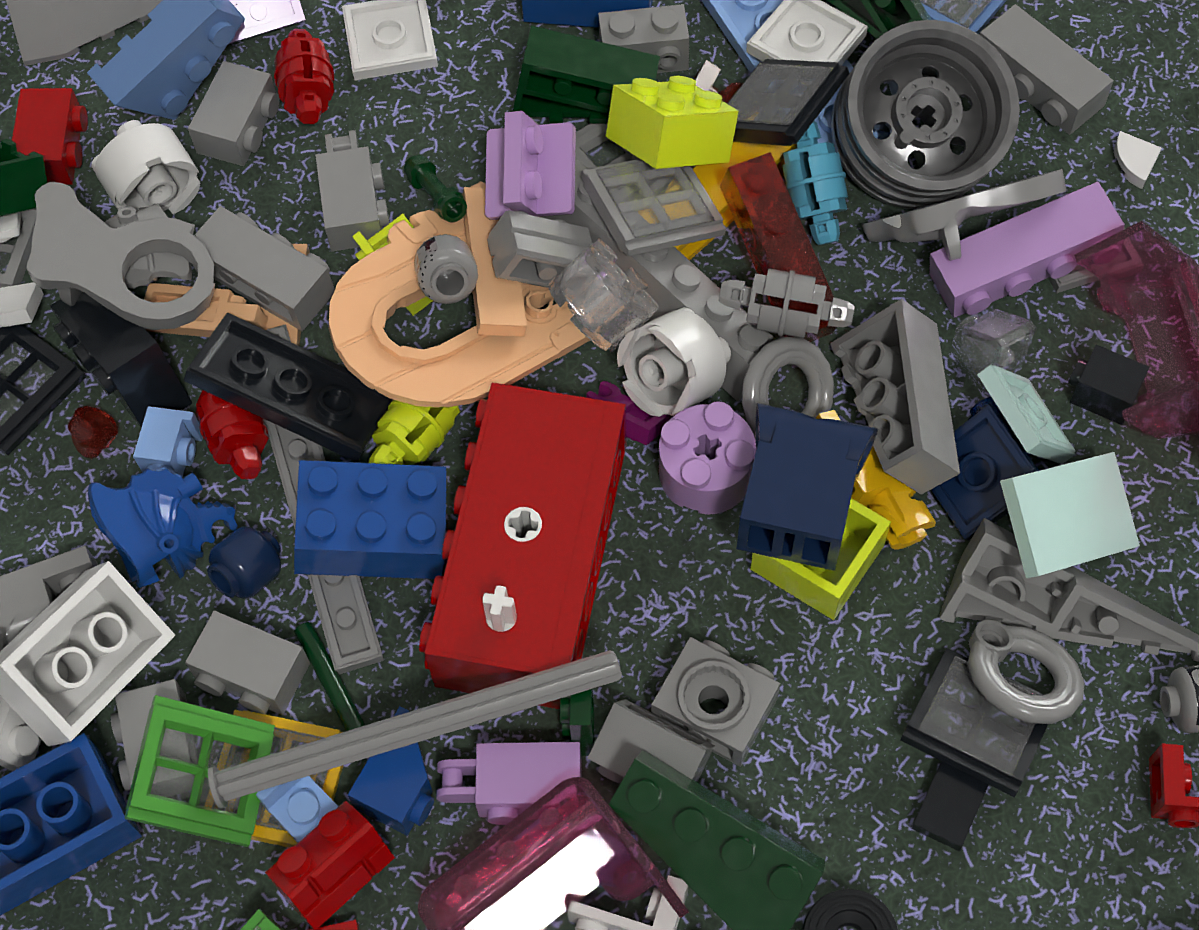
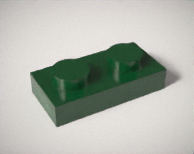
[560,689,595,756]

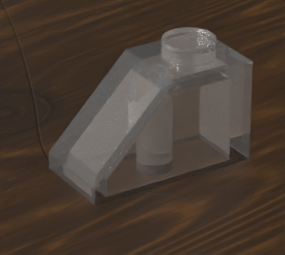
[950,309,1036,393]

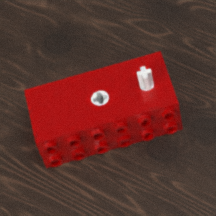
[419,382,627,709]

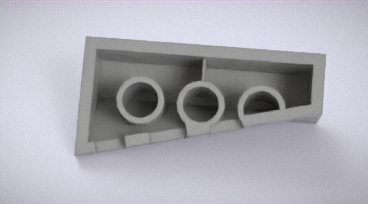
[830,299,960,495]

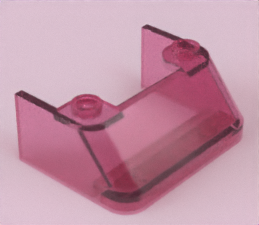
[1074,221,1199,439]
[418,777,689,930]

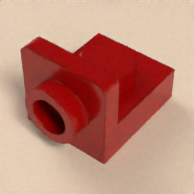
[1149,743,1199,828]

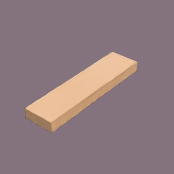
[462,187,527,337]

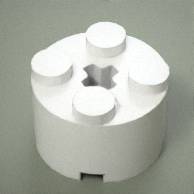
[91,120,200,214]
[617,307,731,417]

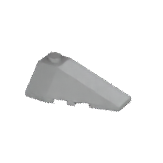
[6,0,162,66]

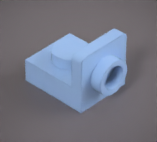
[256,776,339,843]

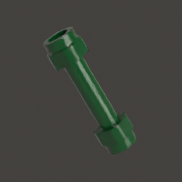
[404,155,467,222]

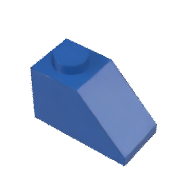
[348,706,434,836]

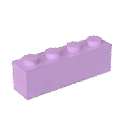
[929,182,1125,318]

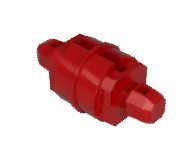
[274,29,334,124]
[196,390,269,479]

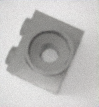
[651,637,781,767]

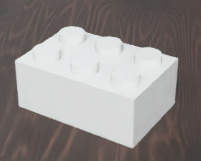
[0,561,175,747]

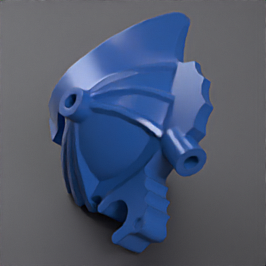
[88,467,238,588]

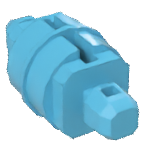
[782,120,848,245]

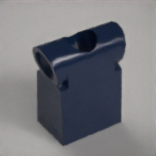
[736,403,878,571]

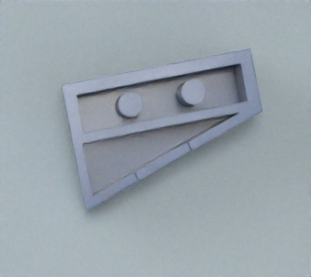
[87,0,246,120]

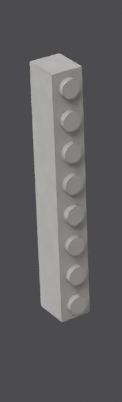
[530,117,776,402]

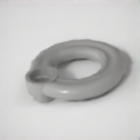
[742,336,834,433]
[968,620,1085,724]

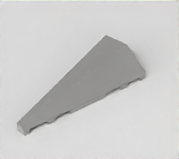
[939,518,1199,662]

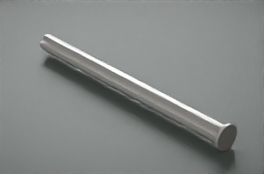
[208,650,622,809]

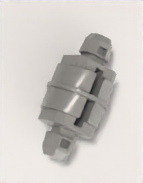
[719,269,855,338]

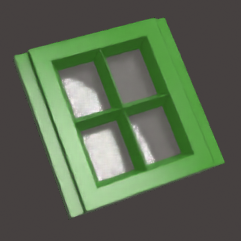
[124,695,275,847]

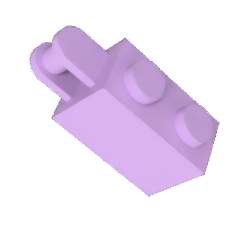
[436,742,582,825]

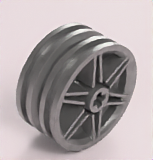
[831,20,1020,209]

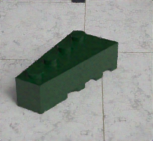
[608,750,825,930]

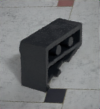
[50,292,192,428]

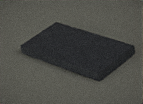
[184,312,393,463]

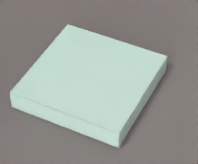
[977,365,1076,464]

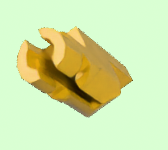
[816,410,936,550]

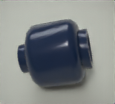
[207,526,281,599]

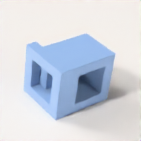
[133,406,203,477]

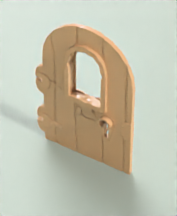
[329,181,640,407]

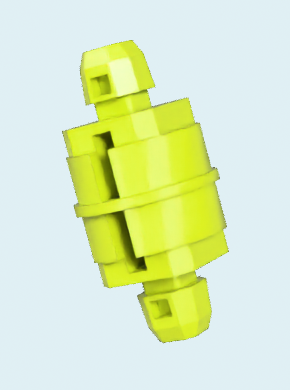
[369,400,460,465]

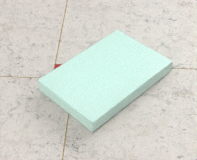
[1000,452,1140,578]

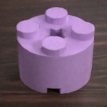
[659,401,756,515]

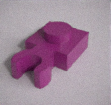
[586,381,673,445]

